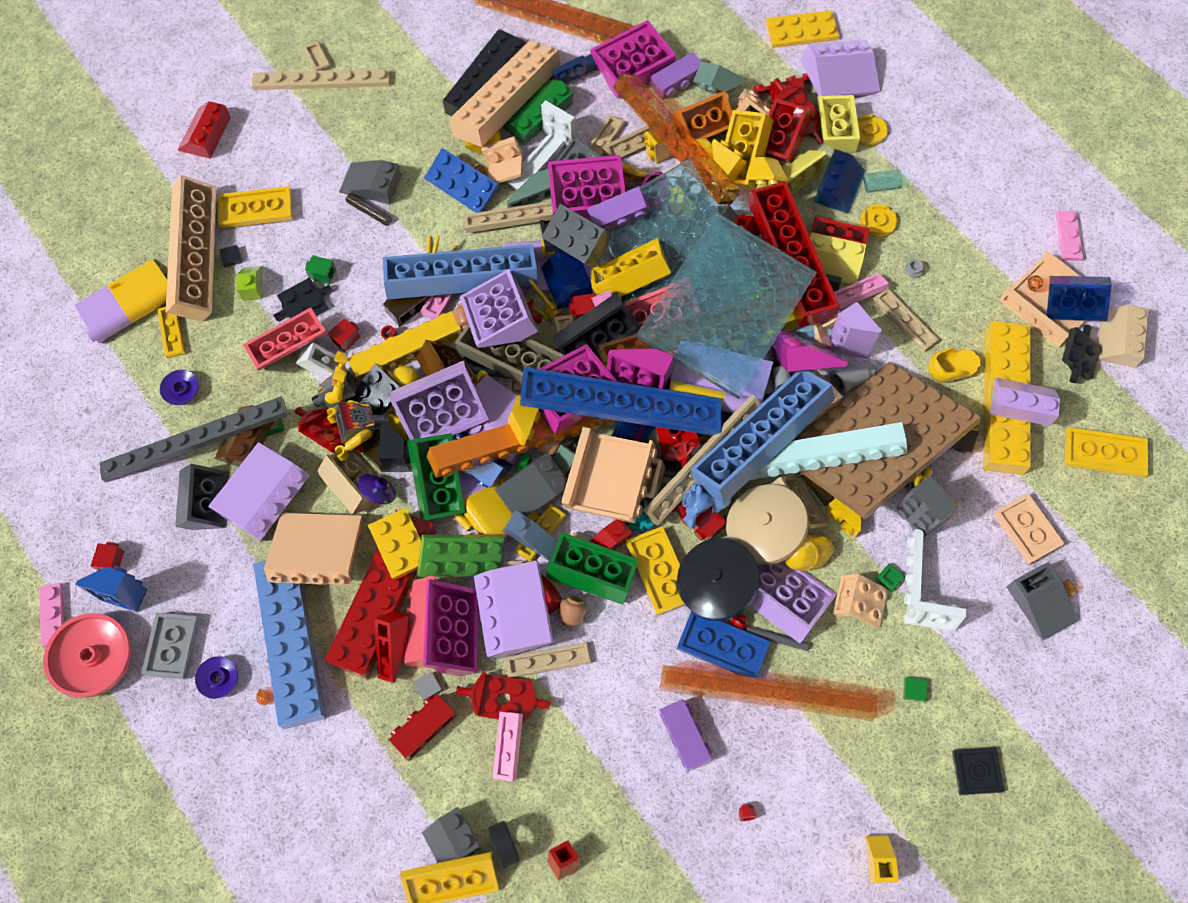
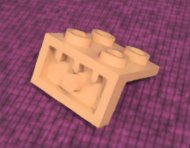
[732,88,772,115]
[481,137,523,184]
[833,574,888,628]

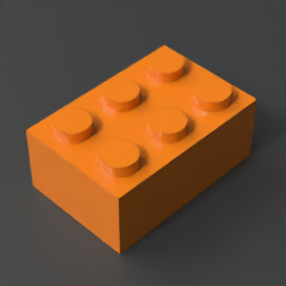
[671,91,732,139]

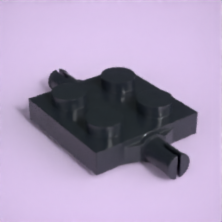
[273,277,333,321]
[1062,325,1101,384]

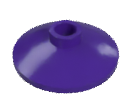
[160,370,199,405]
[358,474,396,505]
[195,656,238,699]

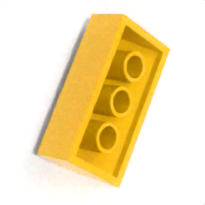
[715,110,773,190]
[590,238,671,297]

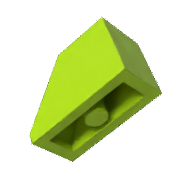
[237,266,262,301]

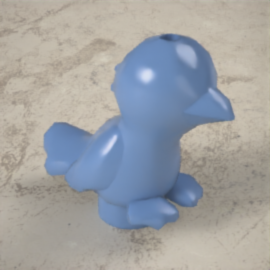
[682,485,731,529]

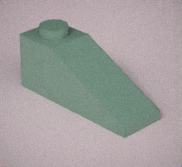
[506,169,551,208]

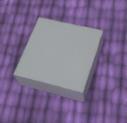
[413,671,442,701]

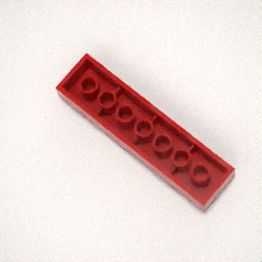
[748,181,840,328]
[325,510,436,680]

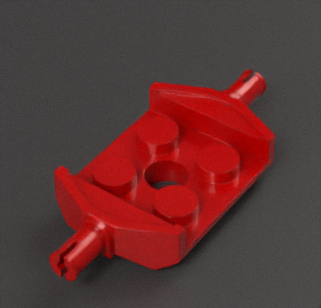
[772,77,823,144]
[295,407,364,454]
[656,427,702,468]
[456,672,551,724]

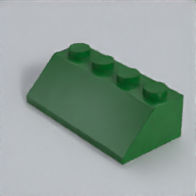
[502,79,573,146]
[407,433,465,520]
[545,532,639,605]

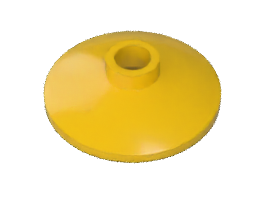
[622,163,649,181]

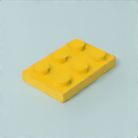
[368,507,421,581]

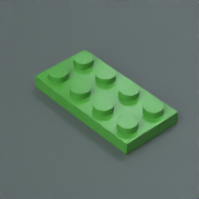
[417,535,504,577]

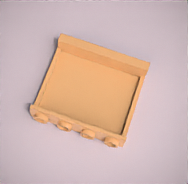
[1000,251,1107,347]
[561,427,657,523]
[264,513,364,585]

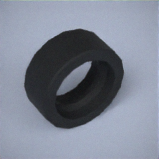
[488,821,520,868]

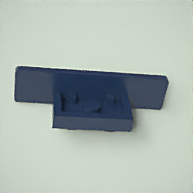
[547,54,598,84]

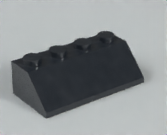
[553,292,642,359]

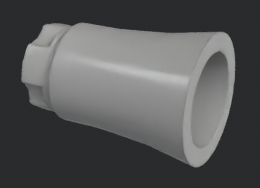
[830,360,875,395]

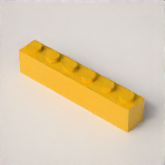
[347,311,462,383]

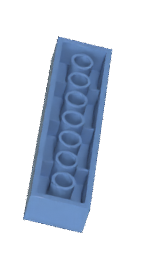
[383,244,537,299]
[691,370,834,504]
[253,560,327,730]

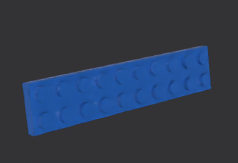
[520,367,721,435]

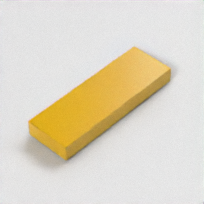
[157,307,186,359]
[514,504,566,562]

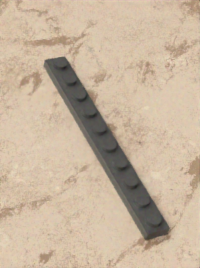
[99,396,287,482]

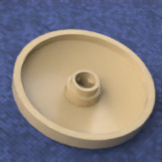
[726,484,809,565]

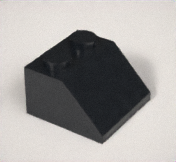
[379,421,411,472]

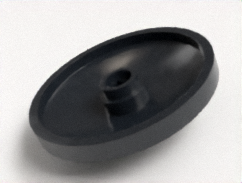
[677,538,760,621]

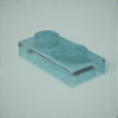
[862,169,903,193]

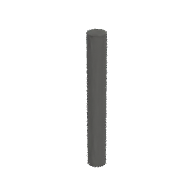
[746,626,809,651]

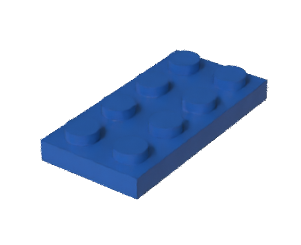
[424,148,500,213]
[676,611,770,682]

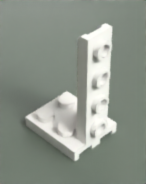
[508,100,575,190]
[904,529,966,632]

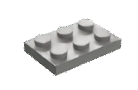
[141,612,199,680]

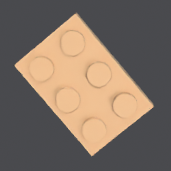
[993,493,1065,565]

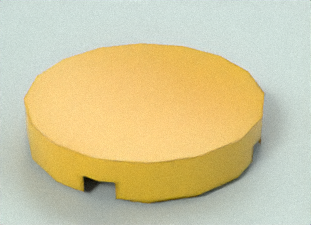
[857,114,888,146]
[860,204,897,238]

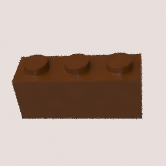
[416,339,477,383]
[214,405,274,467]

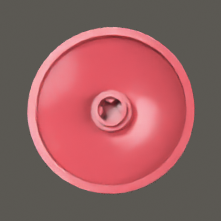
[43,613,132,699]

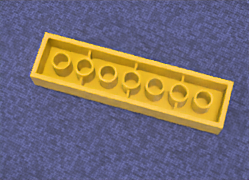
[983,321,1030,475]

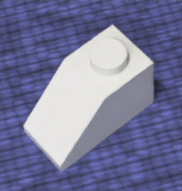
[296,343,339,376]

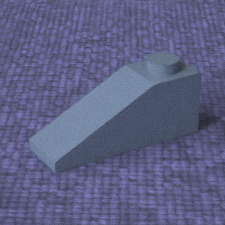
[502,511,557,562]

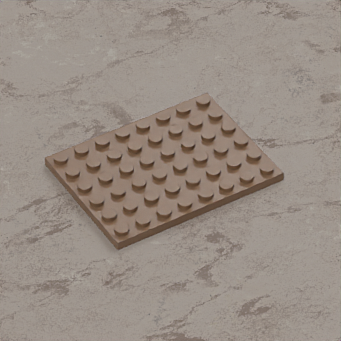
[792,362,981,519]

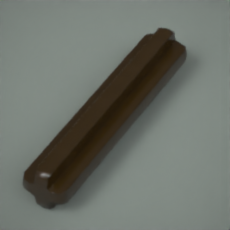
[345,193,392,226]

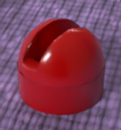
[381,325,397,340]
[731,614,748,630]
[738,804,757,822]

